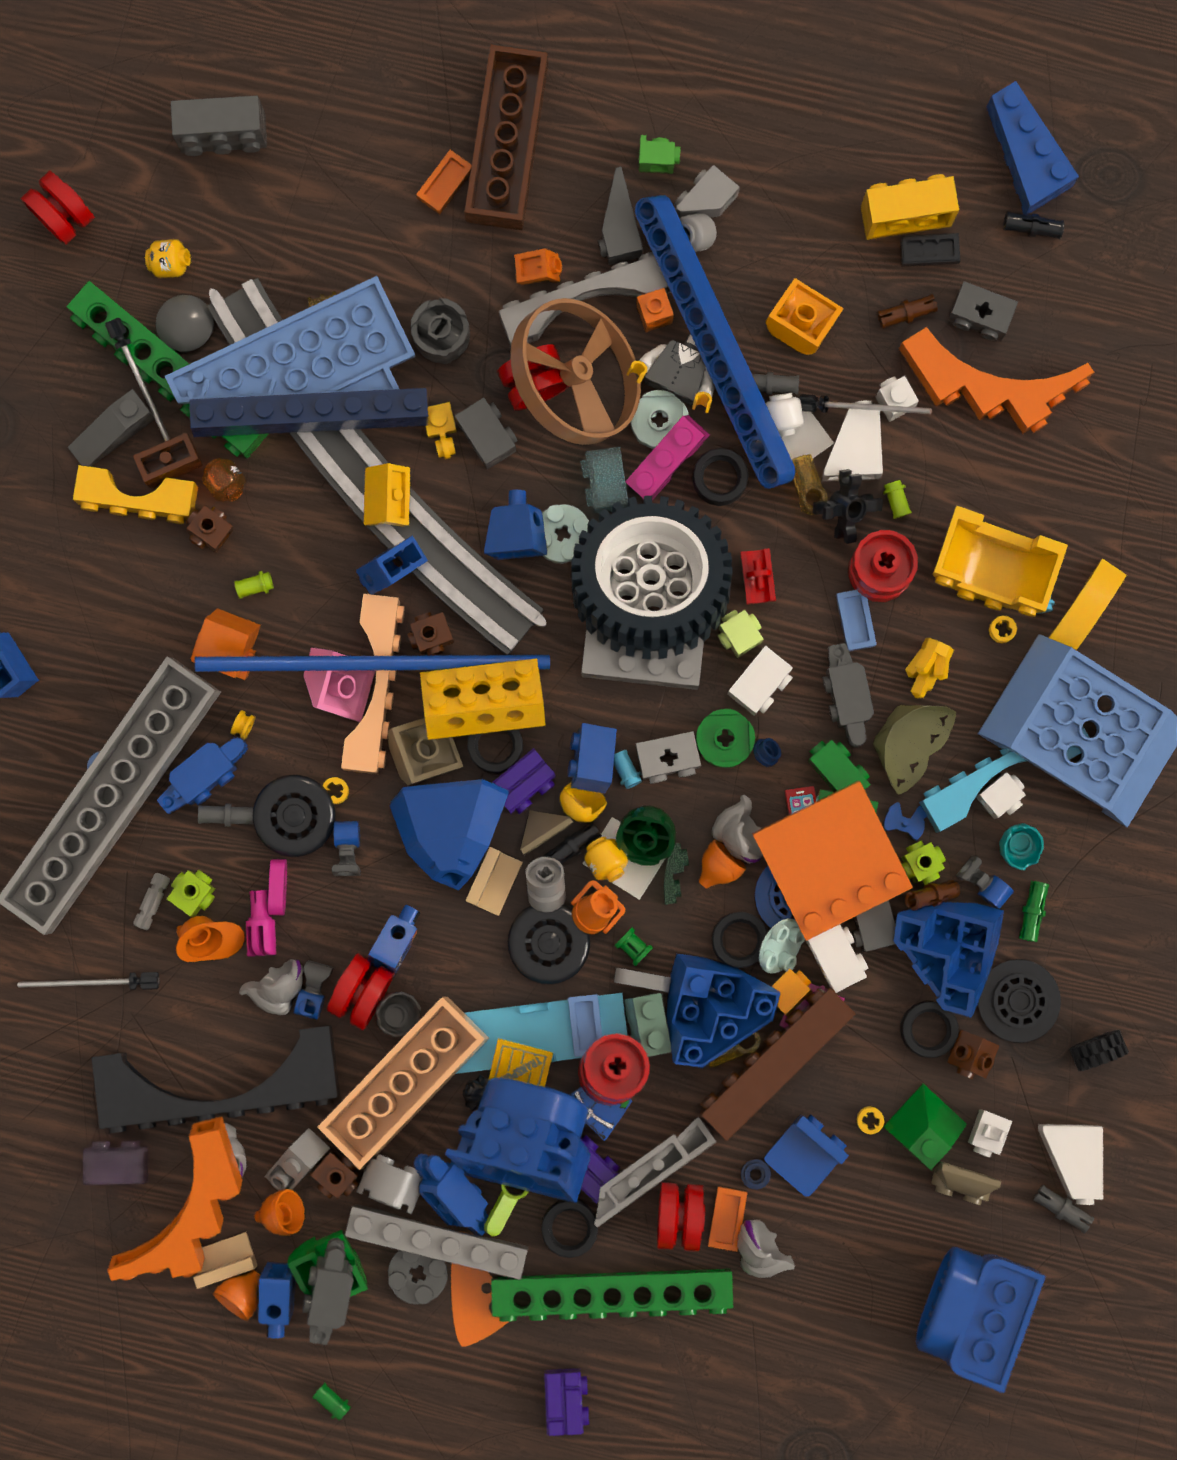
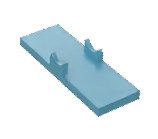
[456,993,628,1074]

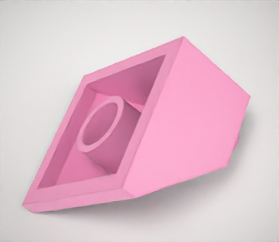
[303,648,375,722]

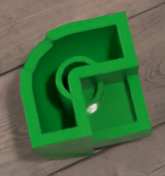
[287,1229,368,1297]

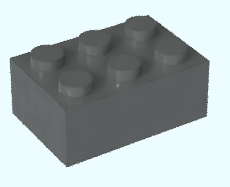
[171,95,267,156]

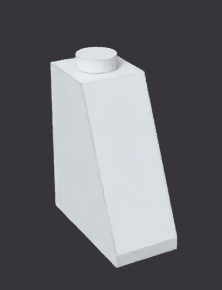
[822,401,883,481]
[1038,1124,1103,1205]

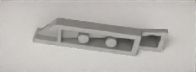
[594,1117,716,1227]

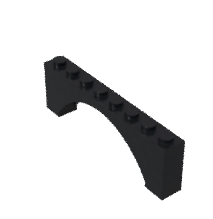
[92,1025,340,1133]

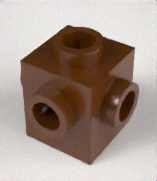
[186,505,233,554]
[407,612,454,655]
[947,1029,999,1080]
[310,1151,359,1199]

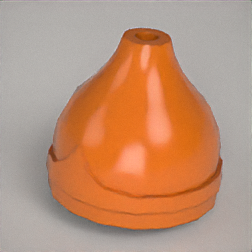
[699,840,747,889]
[255,1189,305,1236]
[213,1270,261,1321]

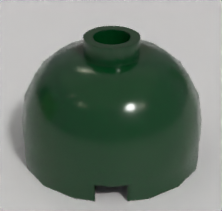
[616,805,676,866]

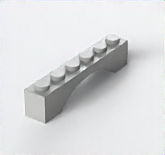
[499,252,671,347]
[345,1204,528,1280]

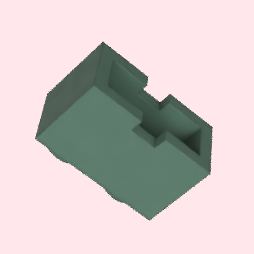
[623,993,671,1057]

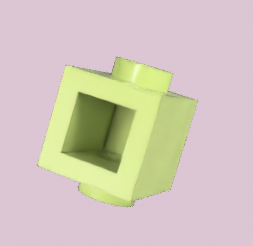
[718,610,764,658]

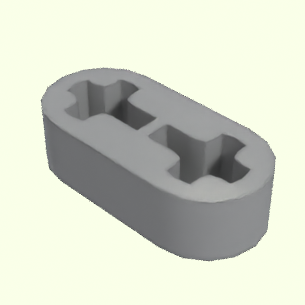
[614,968,671,992]

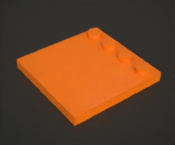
[752,780,913,941]

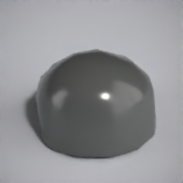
[375,992,421,1037]

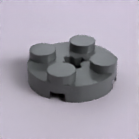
[388,1250,448,1304]

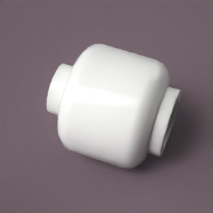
[765,393,804,436]

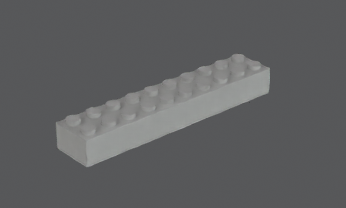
[0,656,221,935]

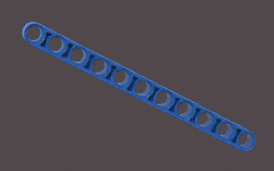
[635,195,796,489]

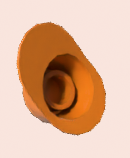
[176,916,245,962]

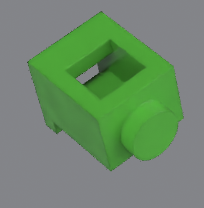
[639,135,680,173]

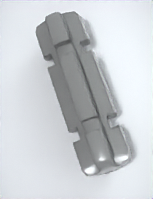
[134,873,170,930]

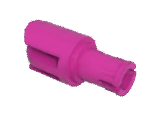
[245,890,277,957]

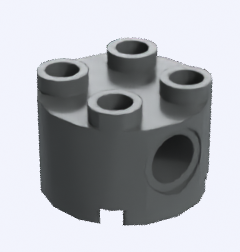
[411,298,470,364]

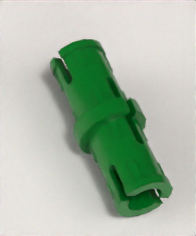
[1019,881,1050,943]

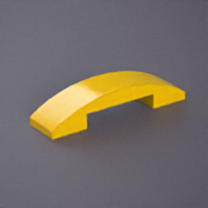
[1048,559,1127,650]

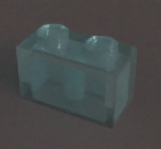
[581,447,628,514]

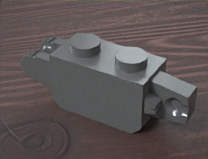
[822,643,874,748]
[302,1237,353,1345]

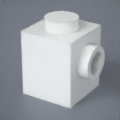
[876,376,919,422]
[976,772,1026,819]

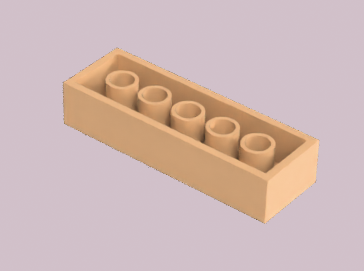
[317,996,489,1170]

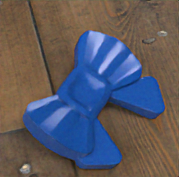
[883,802,927,841]

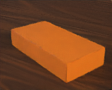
[416,150,472,214]
[708,1186,748,1252]

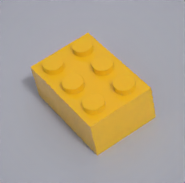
[861,174,959,240]

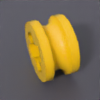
[989,616,1017,643]
[231,710,256,740]
[323,777,349,804]
[857,1106,884,1135]

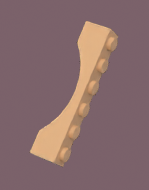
[341,594,405,775]

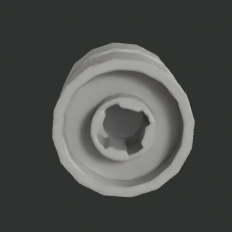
[526,857,566,912]

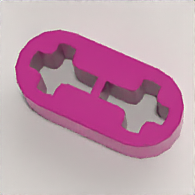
[268,859,287,916]

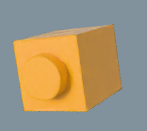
[771,969,812,1017]

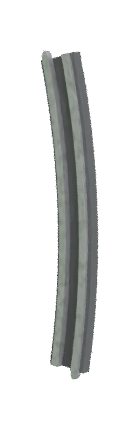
[207,278,546,655]

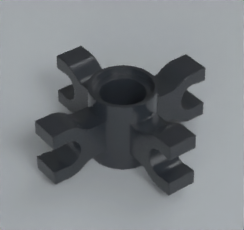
[812,469,883,544]

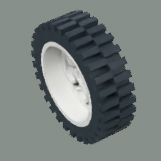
[571,496,732,659]

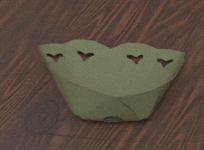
[873,705,956,795]

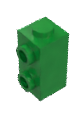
[808,740,871,792]

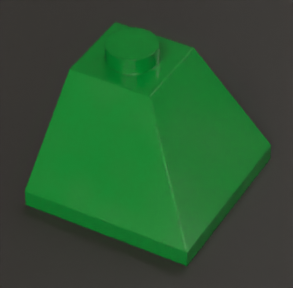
[883,1083,967,1170]

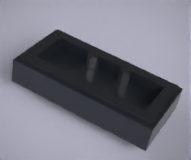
[900,233,960,266]

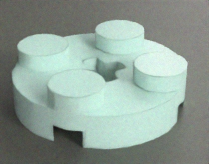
[631,390,688,449]
[542,504,589,564]

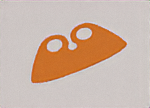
[451,1231,508,1347]

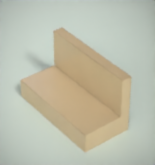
[466,847,523,916]
[193,1232,258,1289]

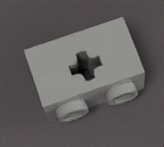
[635,731,701,784]

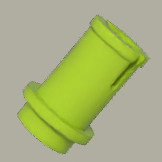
[883,480,912,519]
[234,571,274,599]

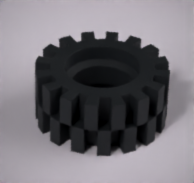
[1069,1030,1129,1071]

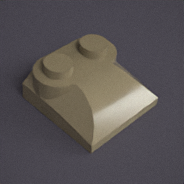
[388,718,463,786]
[931,1161,1002,1205]

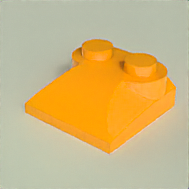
[765,278,844,355]

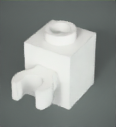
[968,1109,1012,1157]

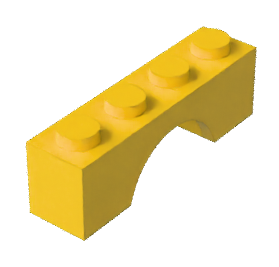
[73,465,198,524]

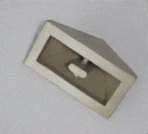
[520,810,573,856]

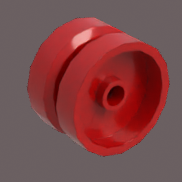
[20,170,95,245]
[497,344,569,411]
[848,530,918,602]
[326,953,394,1031]
[578,1033,650,1106]
[657,1182,705,1251]

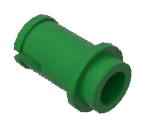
[312,1383,351,1421]

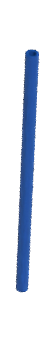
[194,655,550,672]

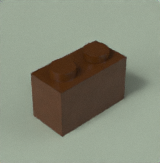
[133,432,203,488]

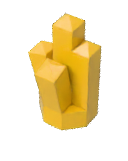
[905,638,954,698]

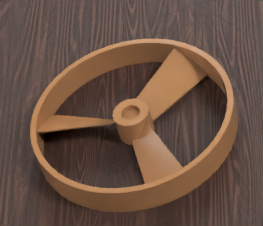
[511,298,641,445]

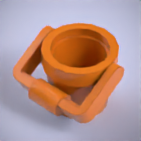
[570,880,626,934]

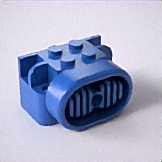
[445,1078,590,1203]
[916,1247,1046,1393]

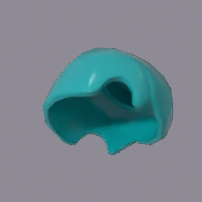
[999,823,1044,870]

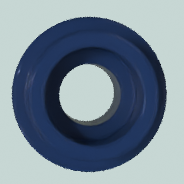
[753,738,781,767]
[741,1159,771,1190]

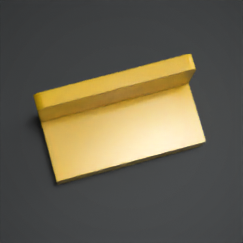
[364,463,410,527]

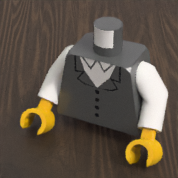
[626,332,715,413]

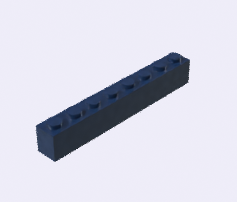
[189,388,428,437]

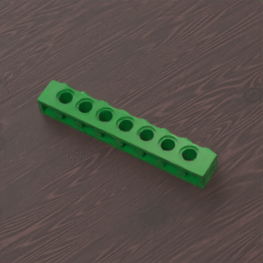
[66,281,268,459]
[491,1268,733,1322]

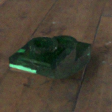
[663,843,689,905]

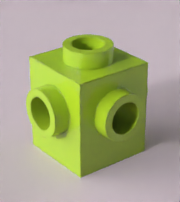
[901,840,946,885]
[167,869,216,917]

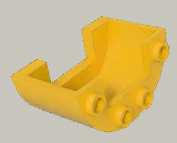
[933,506,1068,617]

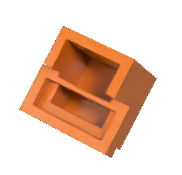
[191,608,261,680]

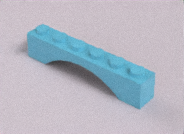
[919,726,1090,833]

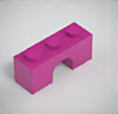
[626,415,710,500]

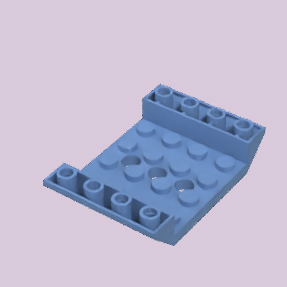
[978,634,1177,827]

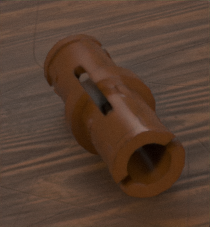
[877,294,938,329]
[905,879,960,911]

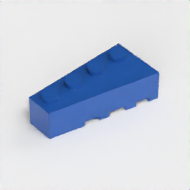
[986,81,1079,215]

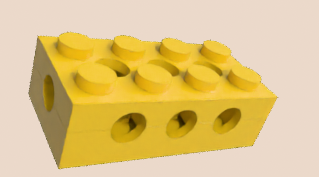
[420,659,545,740]

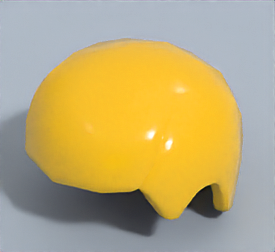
[560,782,607,823]

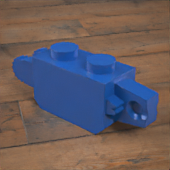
[157,737,248,814]
[413,1154,488,1236]

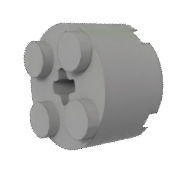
[356,1154,423,1214]

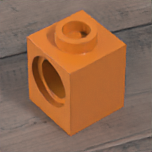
[636,288,674,332]

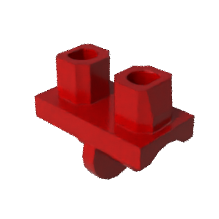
[740,548,776,605]

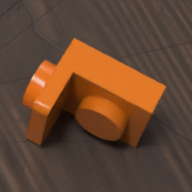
[515,248,562,285]

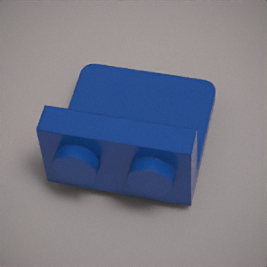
[764,1114,849,1197]

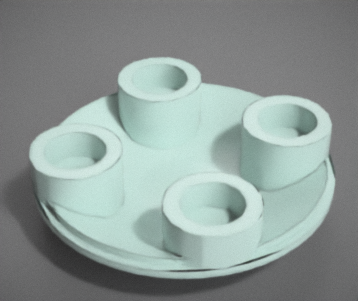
[759,918,805,973]

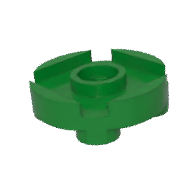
[696,709,755,768]

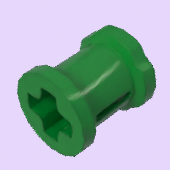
[614,927,654,966]

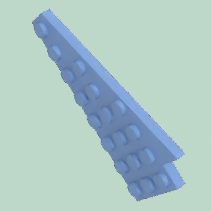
[165,276,415,404]

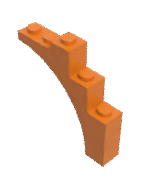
[899,327,1094,434]
[108,1117,242,1281]

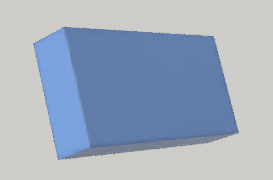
[836,590,877,651]
[568,994,602,1057]

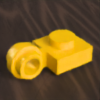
[426,402,457,459]

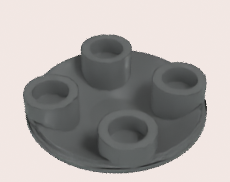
[156,295,214,353]

